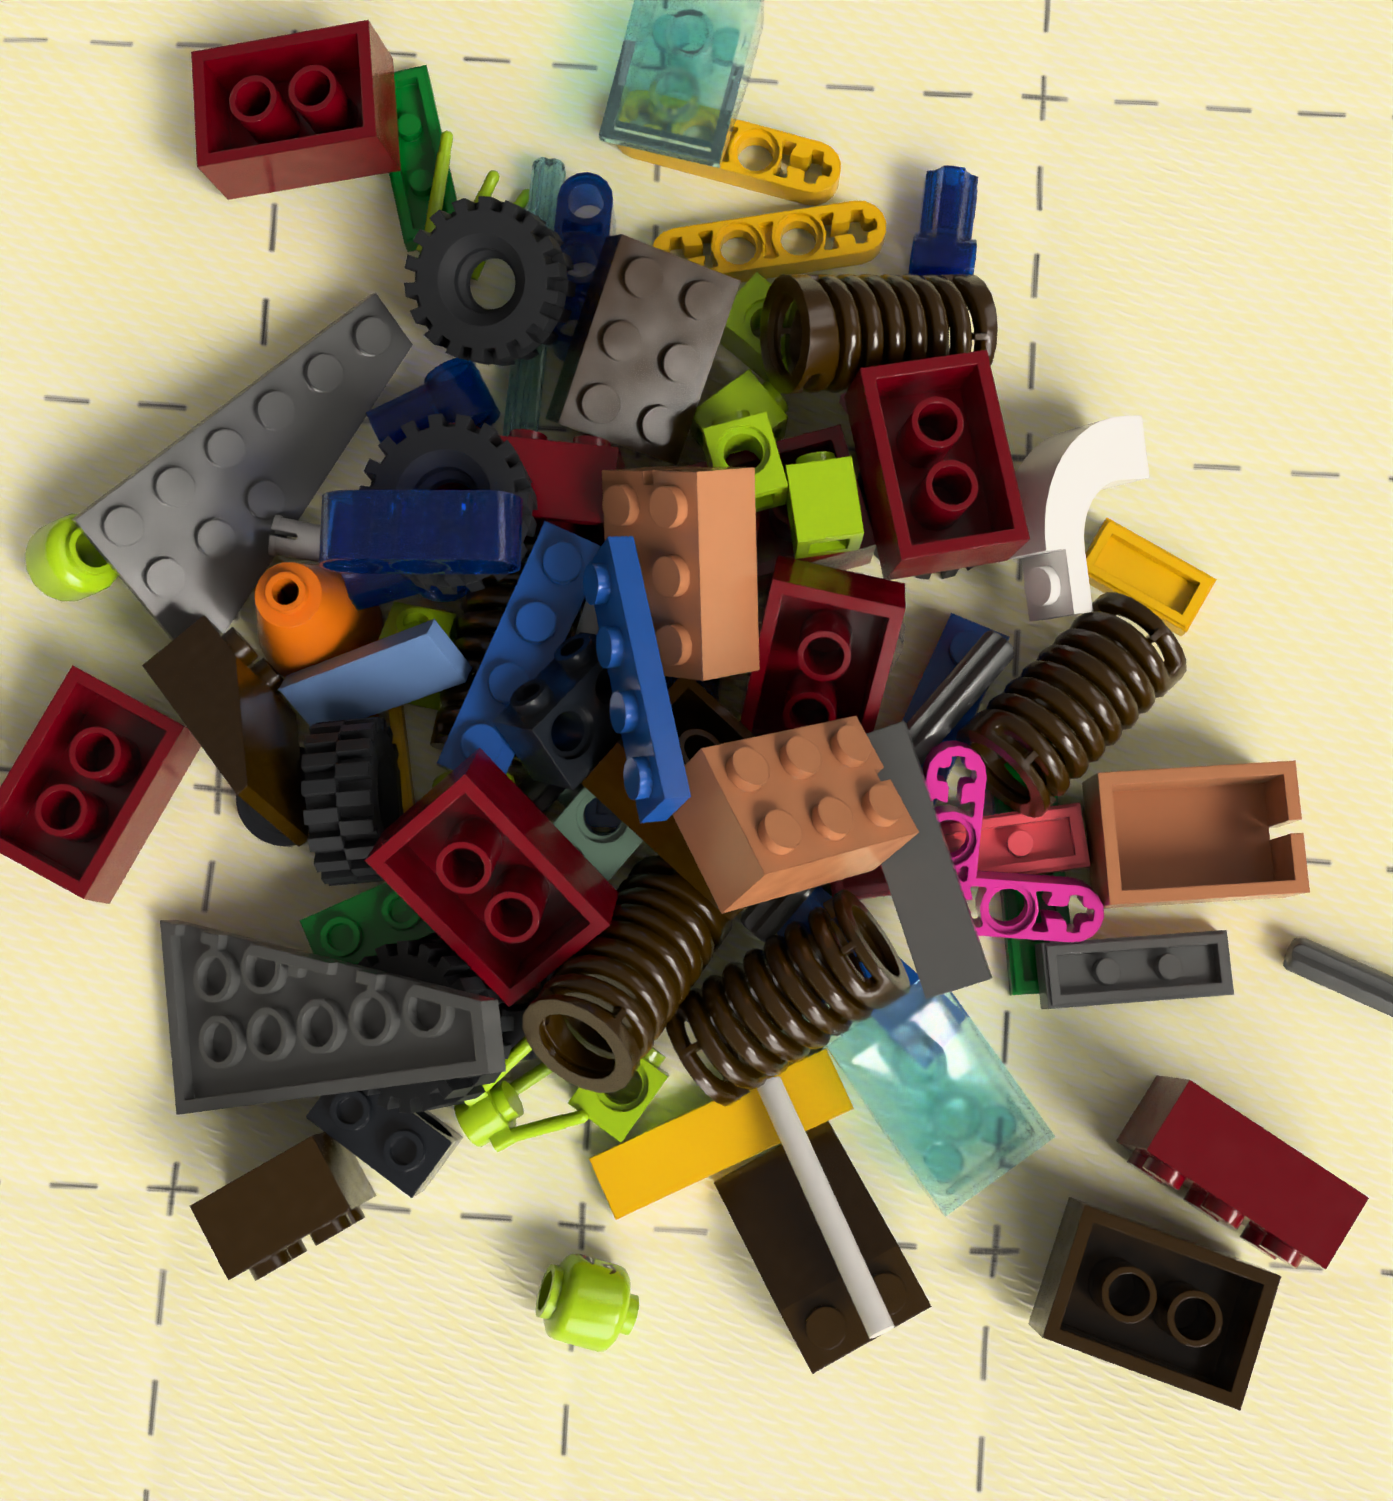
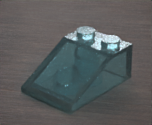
[599,0,764,168]
[826,980,1055,1217]

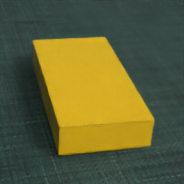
[1085,518,1217,636]

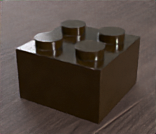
[190,1132,377,1281]

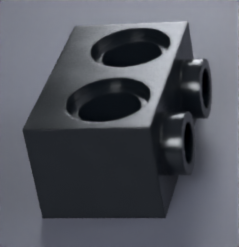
[493,632,622,790]
[306,1091,463,1198]

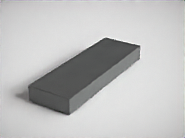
[1034,930,1234,1009]

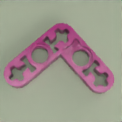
[923,740,1104,943]

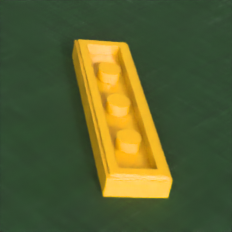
[589,1048,854,1220]

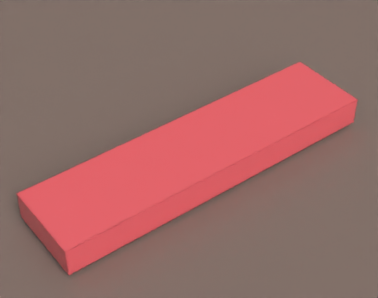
[830,802,1091,900]

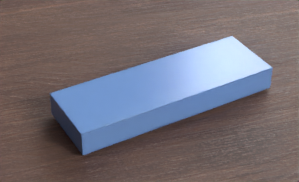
[279,619,472,726]

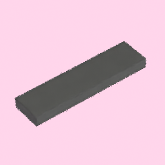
[866,721,992,999]

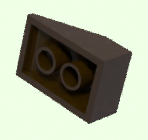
[142,615,309,847]
[714,1121,932,1374]

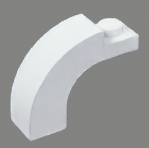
[1008,415,1150,622]

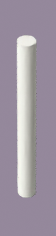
[757,1076,895,1339]

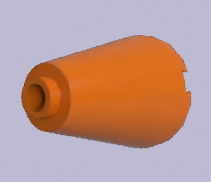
[255,562,384,678]

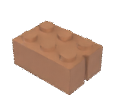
[602,466,760,681]
[673,716,919,914]
[1082,760,1310,909]

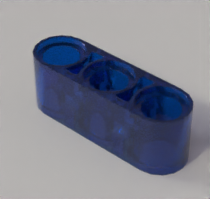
[551,172,616,362]
[319,490,523,574]

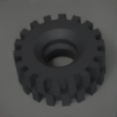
[404,196,576,366]
[359,413,538,595]
[301,717,404,886]
[357,938,514,1114]

